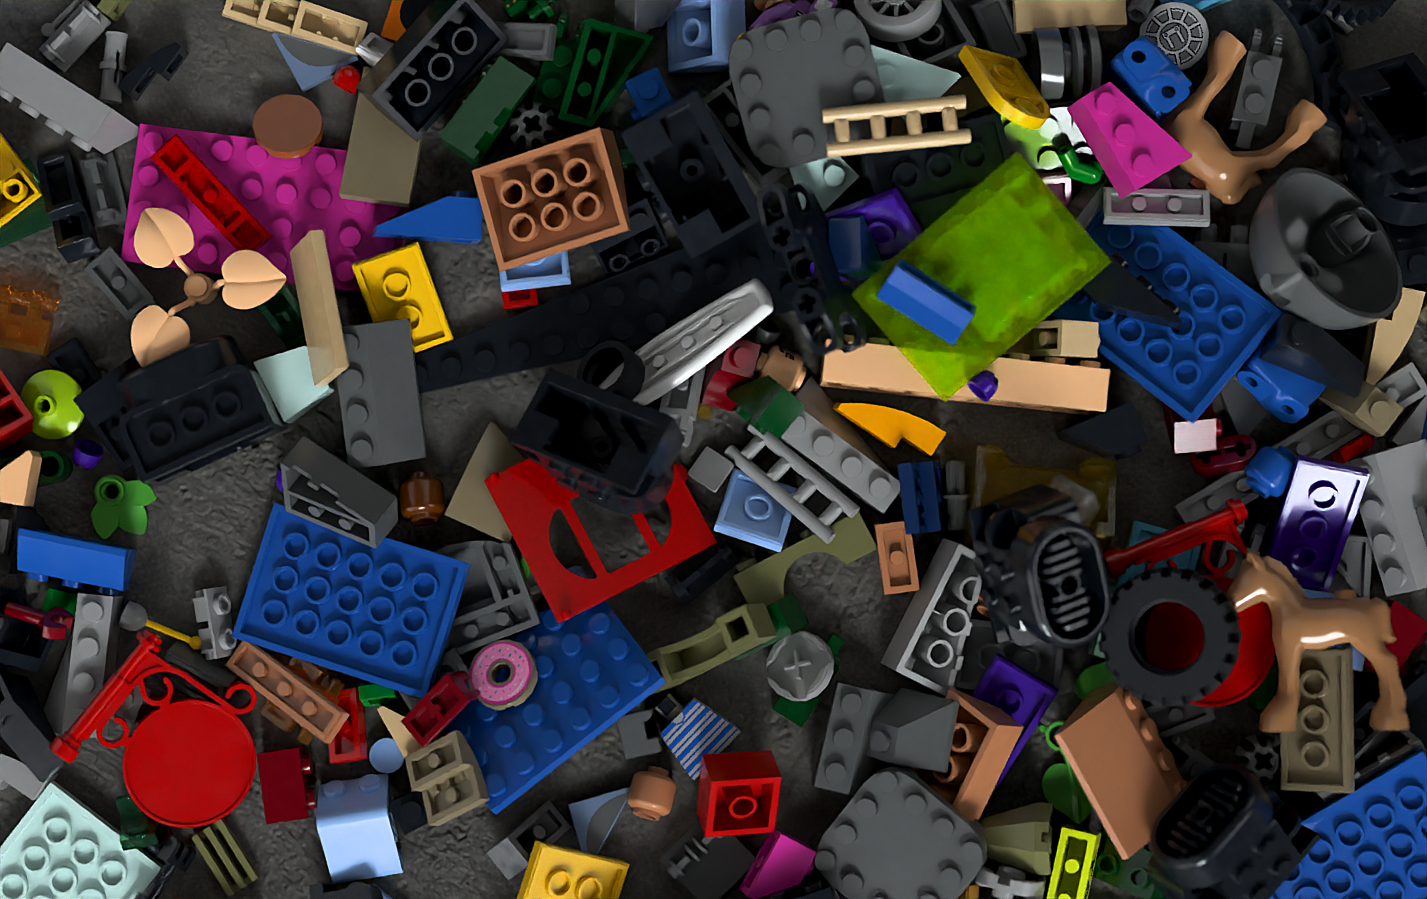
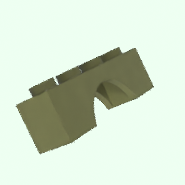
[733,511,878,606]
[646,603,778,694]

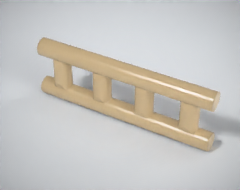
[821,94,971,158]

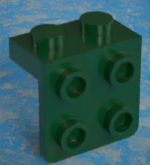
[1093,829,1164,899]

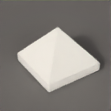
[356,32,394,67]

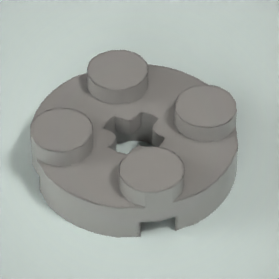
[974,858,1047,899]

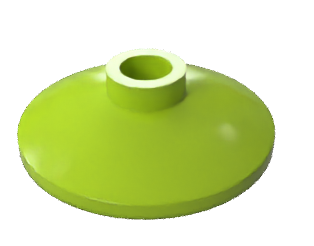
[20,370,84,439]

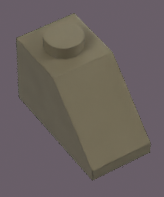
[1318,380,1404,439]

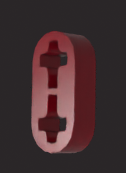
[1190,435,1258,477]

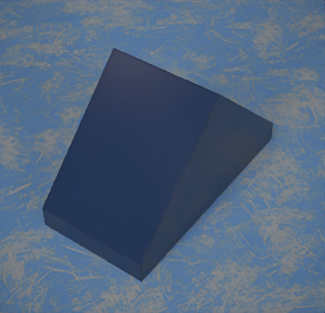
[829,214,887,281]

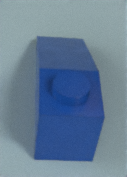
[372,191,483,244]

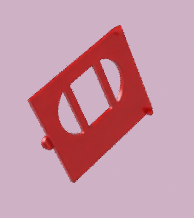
[484,458,717,623]

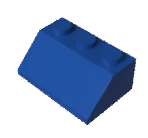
[17,528,137,596]

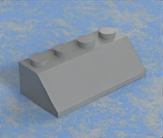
[1345,439,1427,597]

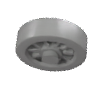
[853,0,942,42]

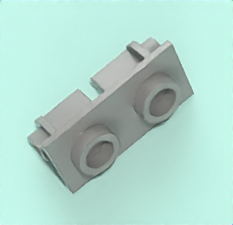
[39,0,112,73]
[192,586,237,660]

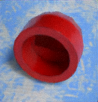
[331,65,362,95]

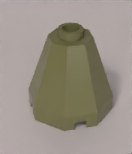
[980,802,1055,876]

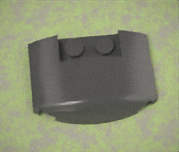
[434,540,542,655]

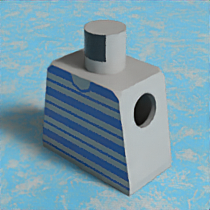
[655,693,741,780]

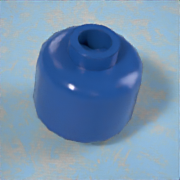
[1245,445,1296,499]

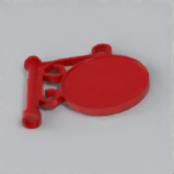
[1102,498,1275,707]
[48,628,257,828]

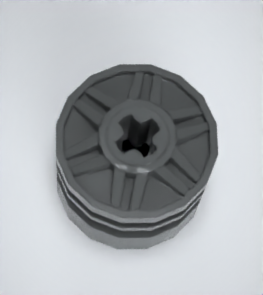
[1030,24,1103,102]

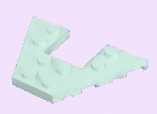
[790,44,961,211]

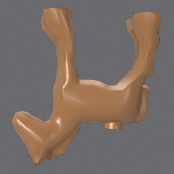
[1159,30,1327,205]
[1226,551,1409,732]

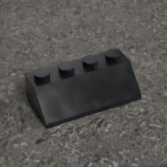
[356,0,509,142]

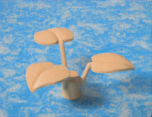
[131,208,287,367]

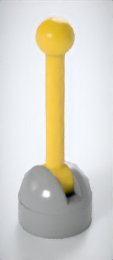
[118,601,202,650]

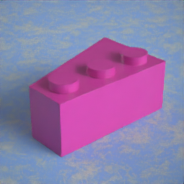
[1067,81,1193,199]

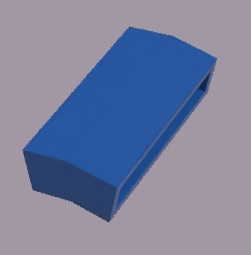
[876,258,977,345]

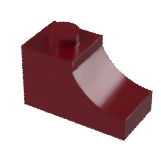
[699,339,761,412]

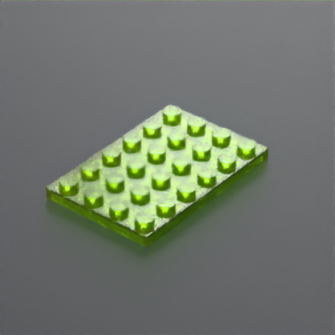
[851,151,1111,403]

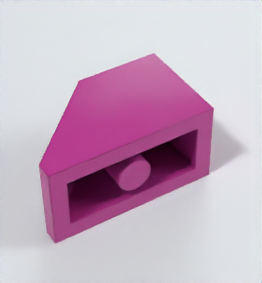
[739,828,817,899]

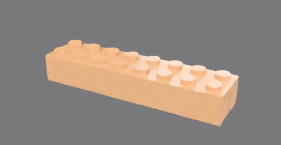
[819,334,1110,416]

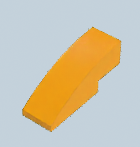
[832,403,947,456]

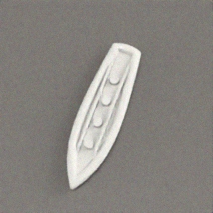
[599,278,773,405]

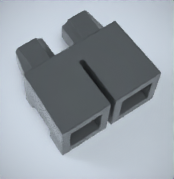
[1191,224,1257,289]
[618,700,662,759]

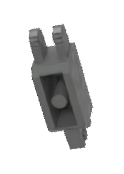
[1225,28,1283,151]

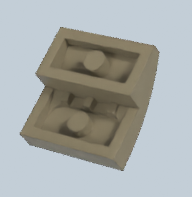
[405,730,490,826]

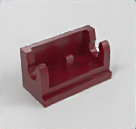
[401,671,480,748]

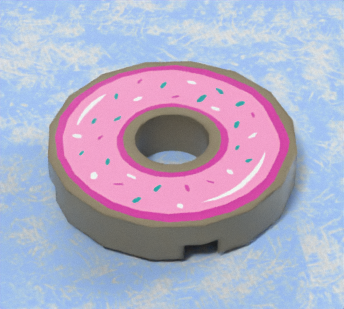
[468,639,538,710]

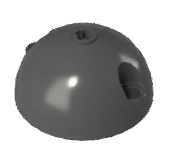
[1249,168,1403,330]

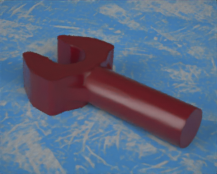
[4,601,74,639]

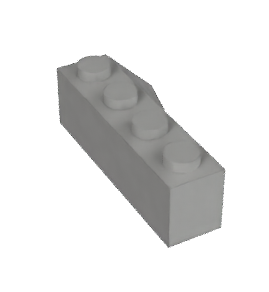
[0,42,139,154]
[780,376,901,514]
[880,538,982,696]
[43,592,123,738]

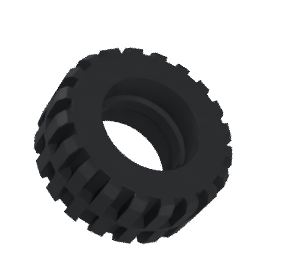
[1098,567,1242,706]

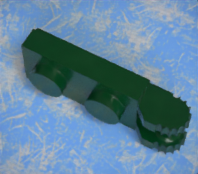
[531,11,586,112]

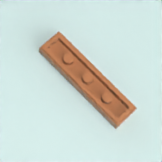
[225,640,350,744]

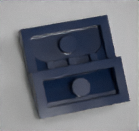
[898,461,947,535]

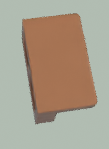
[874,521,920,595]

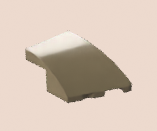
[445,422,524,543]

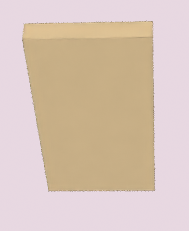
[290,230,349,386]

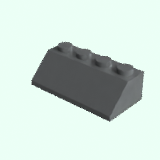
[337,318,427,468]

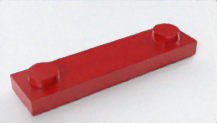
[150,134,273,252]

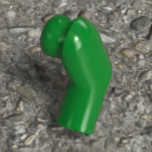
[1056,144,1105,185]

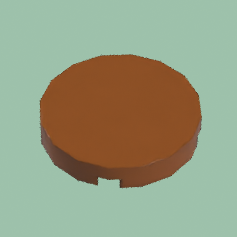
[252,94,324,159]

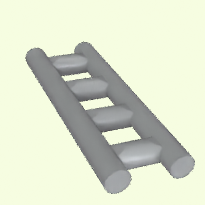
[724,425,860,544]

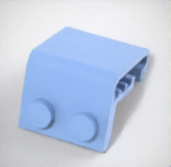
[316,773,404,885]

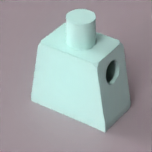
[254,345,335,424]

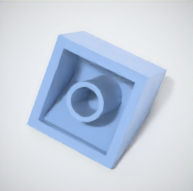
[667,0,746,73]

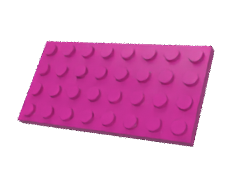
[121,124,411,293]

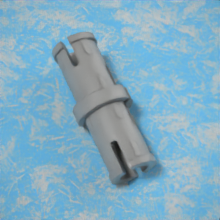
[99,31,128,104]

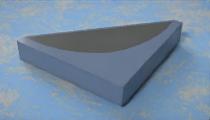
[271,32,360,92]
[568,785,631,855]

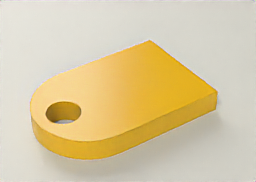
[958,45,1050,130]

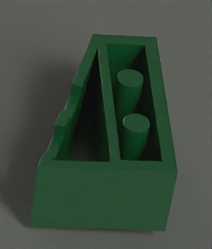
[558,18,655,132]
[439,56,537,168]

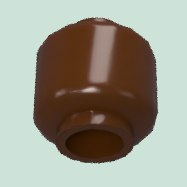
[398,472,446,526]

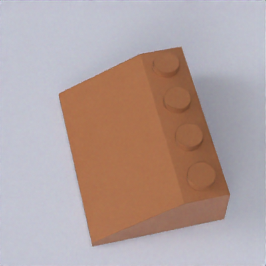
[471,127,631,272]
[1054,681,1188,860]

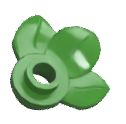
[91,474,157,539]

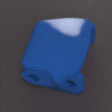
[1104,36,1192,125]
[1236,313,1327,424]

